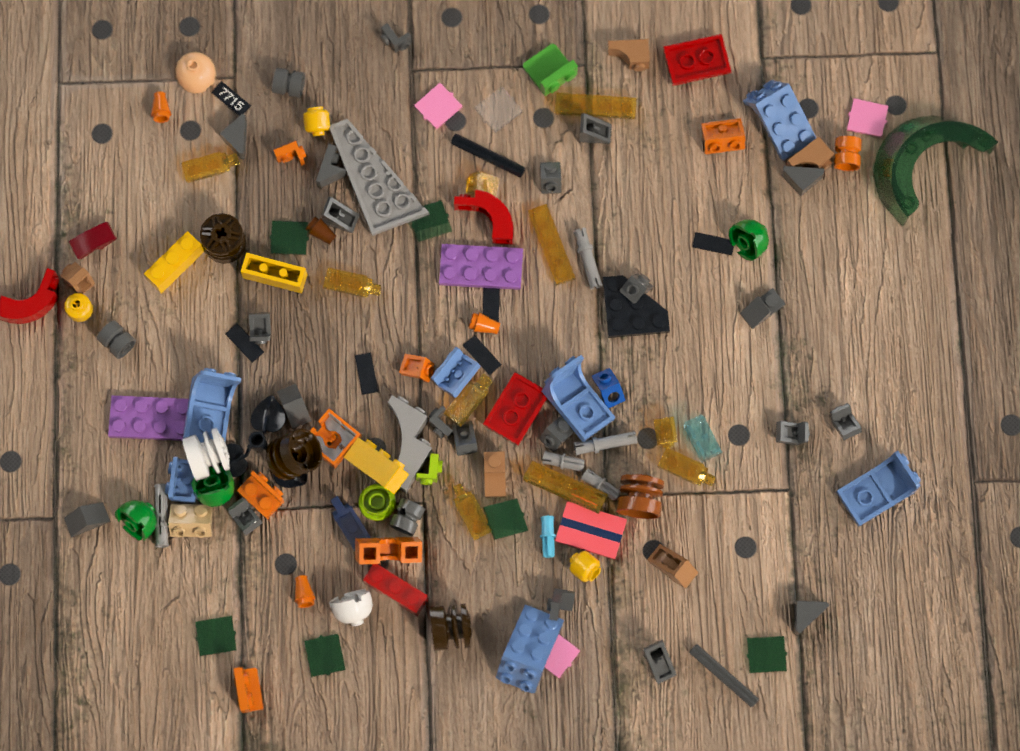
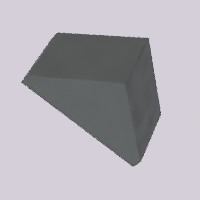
[579,113,612,144]
[220,114,247,159]
[782,166,824,197]
[321,197,360,233]
[277,384,312,429]
[64,502,111,537]
[794,601,830,636]

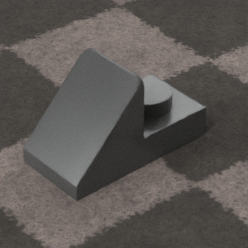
[316,144,347,188]
[740,288,785,330]
[452,421,478,456]
[643,640,677,684]

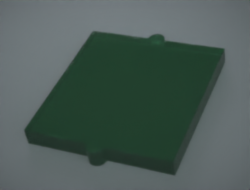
[411,200,452,242]
[269,221,309,255]
[483,498,528,540]
[195,616,237,656]
[304,634,346,677]
[746,636,788,673]

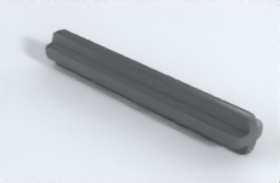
[690,644,759,707]

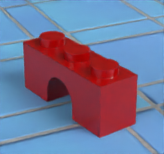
[363,564,428,617]

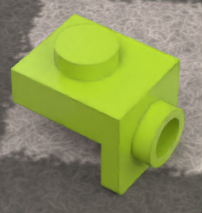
[416,454,443,485]

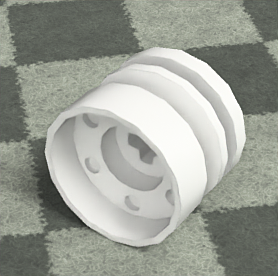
[182,428,230,481]

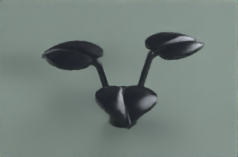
[209,395,308,488]

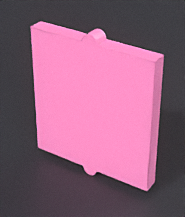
[414,83,462,130]
[847,98,888,138]
[545,635,580,678]

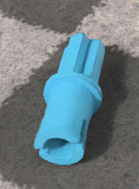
[540,515,556,558]

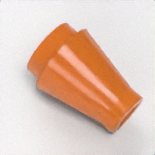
[151,91,171,123]
[469,312,500,334]
[295,575,316,608]

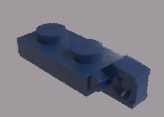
[330,496,371,551]

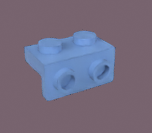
[431,347,481,398]
[165,456,196,503]

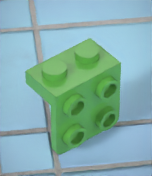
[523,44,578,96]

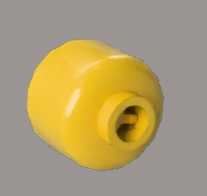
[303,107,330,137]
[64,293,93,322]
[569,551,601,582]

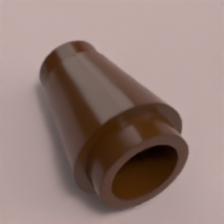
[306,216,337,245]

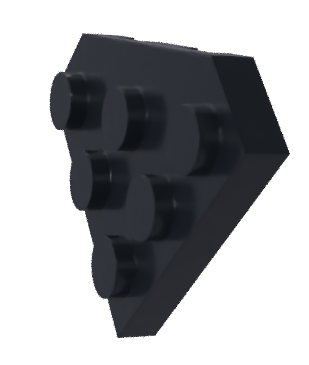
[602,275,670,338]

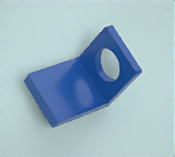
[591,368,625,409]

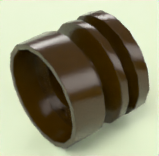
[200,213,246,264]
[266,429,322,481]
[430,603,472,651]

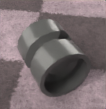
[272,67,306,98]
[97,320,136,359]
[389,498,425,536]

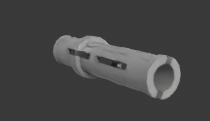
[573,228,603,290]
[574,431,637,456]
[154,484,169,548]

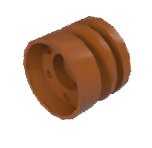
[616,474,664,519]

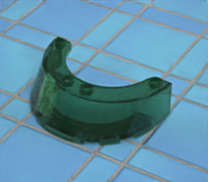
[873,116,998,227]

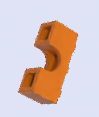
[355,537,422,564]

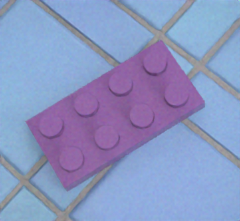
[439,244,523,290]
[108,395,189,441]

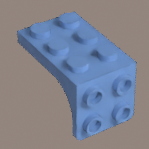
[743,80,816,160]
[542,355,616,442]
[183,368,241,443]
[836,451,921,527]
[496,604,564,693]

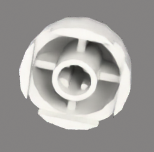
[329,589,373,626]

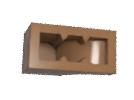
[607,39,650,72]
[786,137,835,171]
[60,261,95,294]
[484,451,506,498]
[647,544,699,589]

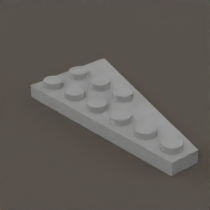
[330,119,429,236]

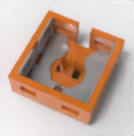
[310,409,362,469]

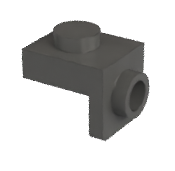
[380,23,412,53]
[540,162,561,194]
[620,273,653,303]
[249,312,272,344]
[830,403,862,441]
[429,405,453,440]
[539,416,574,452]
[776,421,810,445]
[227,498,263,535]
[546,588,575,621]

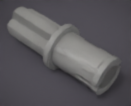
[542,451,585,471]
[581,468,621,501]

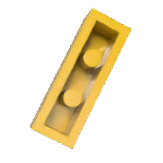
[144,231,205,294]
[241,253,308,294]
[343,437,409,494]

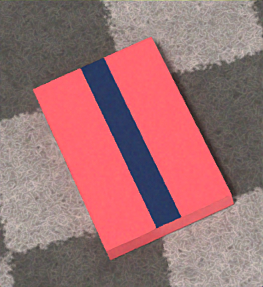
[555,501,627,560]

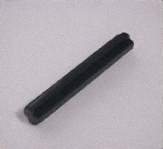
[451,134,525,177]

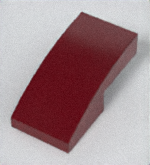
[69,222,117,259]

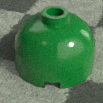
[729,219,769,261]
[191,466,235,507]
[115,500,157,541]

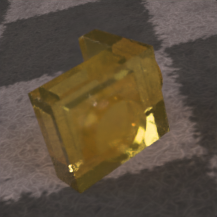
[466,171,500,196]
[653,416,678,448]

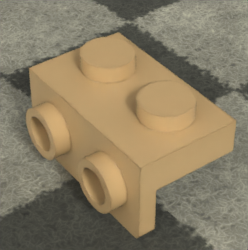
[168,504,213,538]

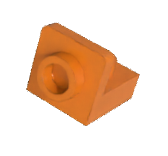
[273,141,307,165]
[399,354,435,383]

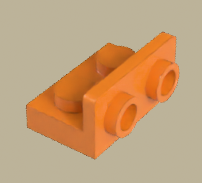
[701,118,745,154]
[236,471,284,520]
[233,667,264,713]

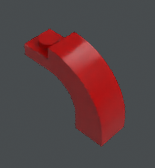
[454,190,513,245]
[0,268,59,324]

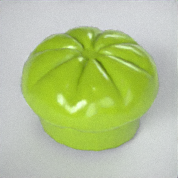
[358,484,396,521]

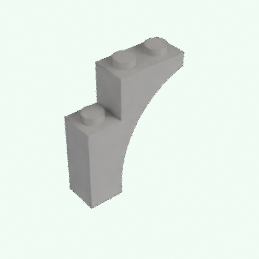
[388,395,433,493]

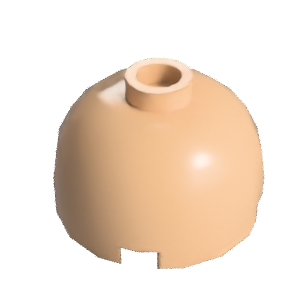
[175,52,216,93]

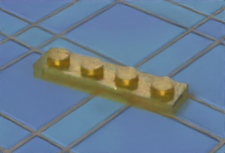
[555,93,637,119]
[528,204,575,286]
[523,461,608,514]

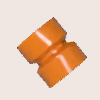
[834,136,862,171]

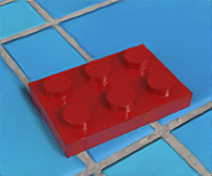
[663,34,731,86]
[483,372,547,446]

